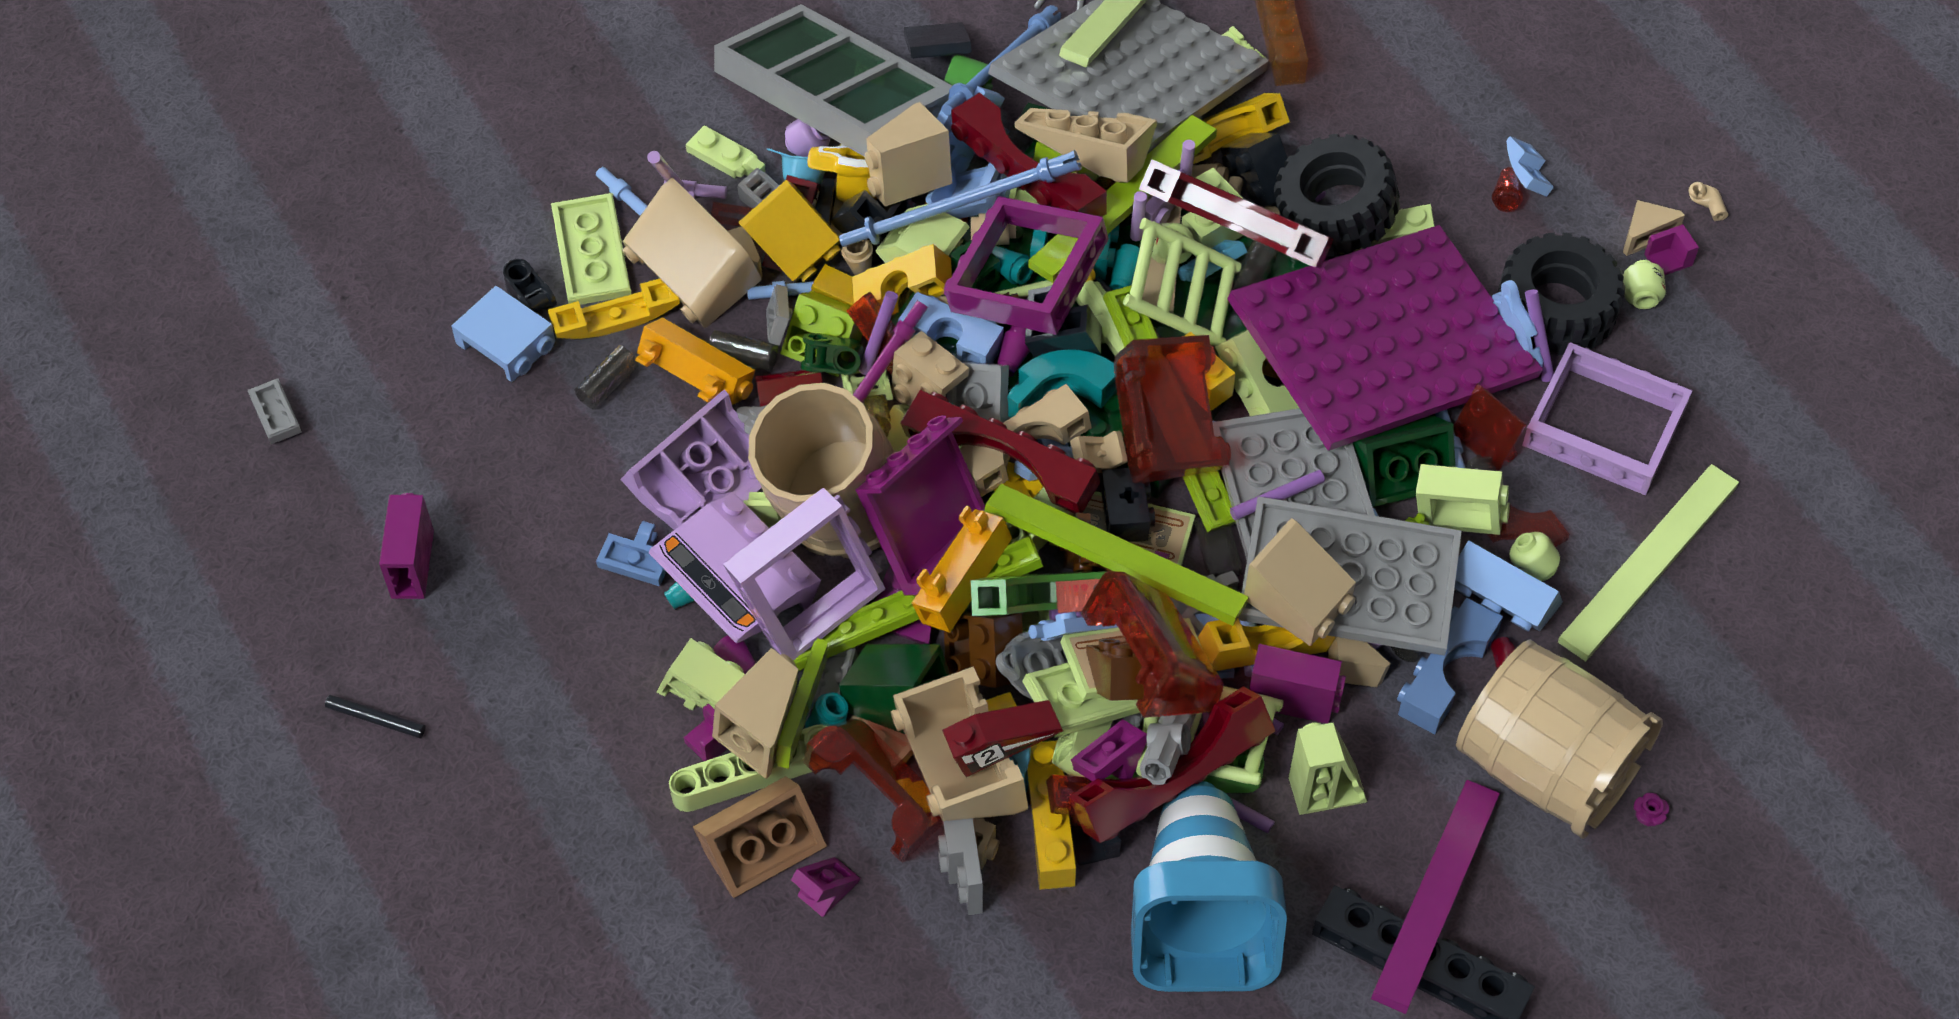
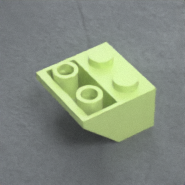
[875,204,970,263]

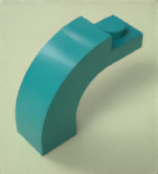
[1007,350,1122,418]

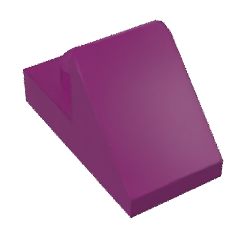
[1071,719,1147,781]
[791,857,861,917]

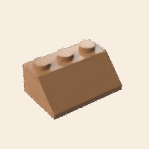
[693,776,827,898]

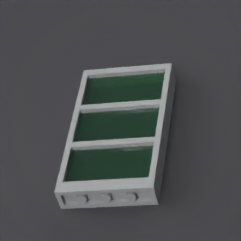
[714,4,952,157]

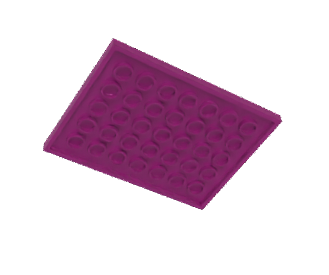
[1227,225,1543,451]

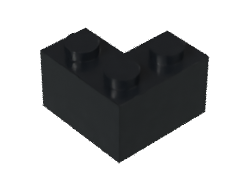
[1220,133,1288,206]
[830,190,918,265]
[1025,286,1102,358]

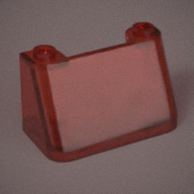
[1114,335,1231,483]
[1081,571,1223,718]
[803,719,943,863]

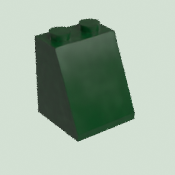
[839,644,950,734]

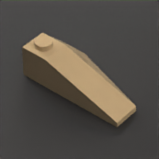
[1015,108,1157,183]

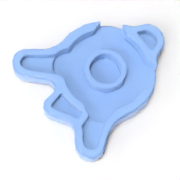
[1492,280,1543,367]

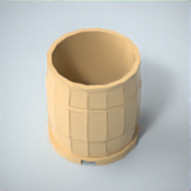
[748,383,895,558]
[1456,639,1663,839]

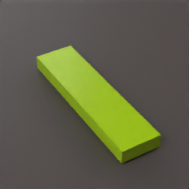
[776,638,829,769]

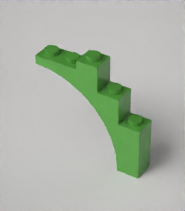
[971,571,1167,616]

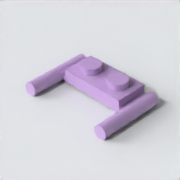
[1130,140,1195,241]

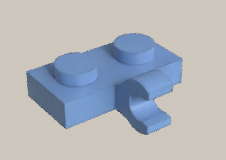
[596,521,667,586]

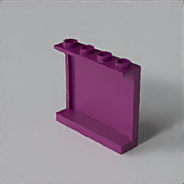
[856,415,985,595]

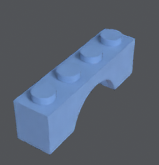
[1397,598,1503,735]

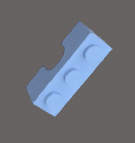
[898,292,1004,364]

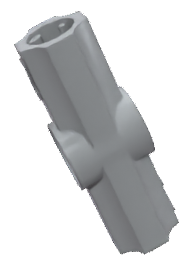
[1139,695,1197,785]

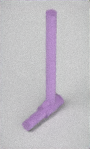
[647,151,727,199]

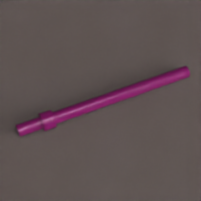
[853,300,928,403]

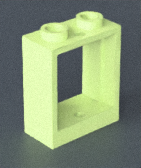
[1416,464,1510,535]

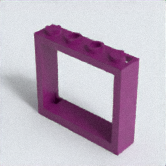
[944,196,1109,335]

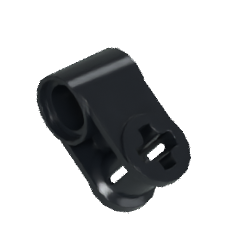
[503,259,557,313]

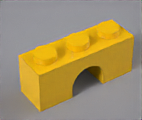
[852,244,952,323]

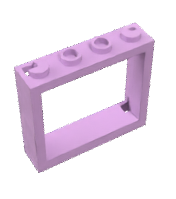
[1522,343,1692,495]
[723,488,885,660]

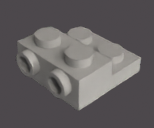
[947,361,1010,423]
[938,818,983,915]

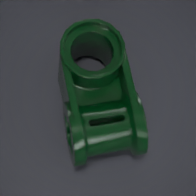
[800,333,865,375]

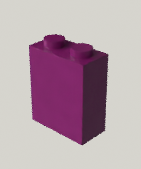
[379,493,434,599]
[1250,644,1346,724]

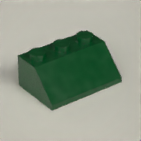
[1353,415,1455,507]

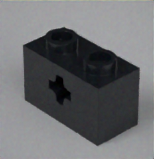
[1100,467,1155,542]

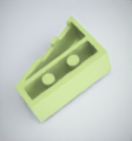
[657,638,745,710]
[1289,723,1367,815]

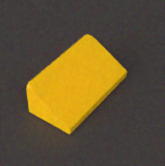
[811,264,854,307]

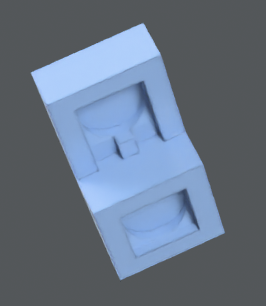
[1506,136,1554,197]

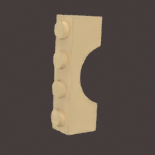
[960,384,1092,497]

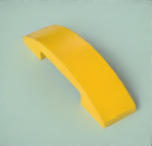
[548,278,680,339]

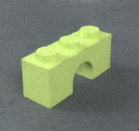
[1215,330,1299,416]

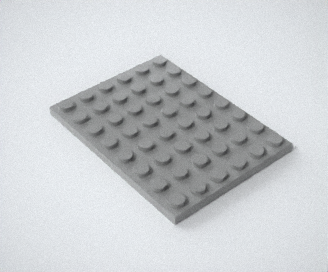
[988,0,1269,154]

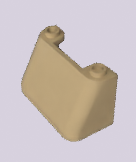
[622,178,762,328]
[890,667,1028,821]

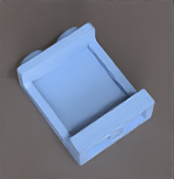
[926,162,1010,219]
[451,286,555,382]

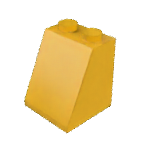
[738,180,841,283]

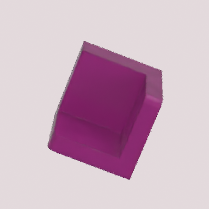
[1644,224,1699,275]
[684,703,727,761]

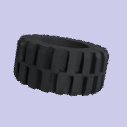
[1274,134,1400,256]
[1497,232,1625,355]

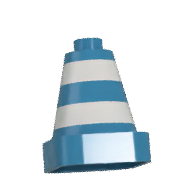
[1131,781,1287,992]

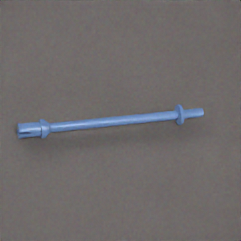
[942,5,1061,116]
[839,150,1082,247]

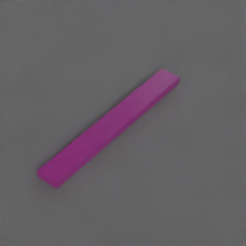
[1371,780,1500,1014]

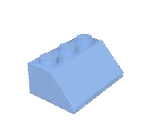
[1454,540,1563,632]

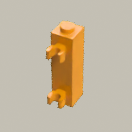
[635,317,755,405]
[912,506,1012,633]

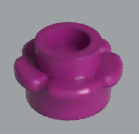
[1634,793,1669,826]

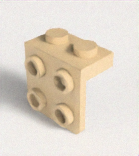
[891,331,969,406]

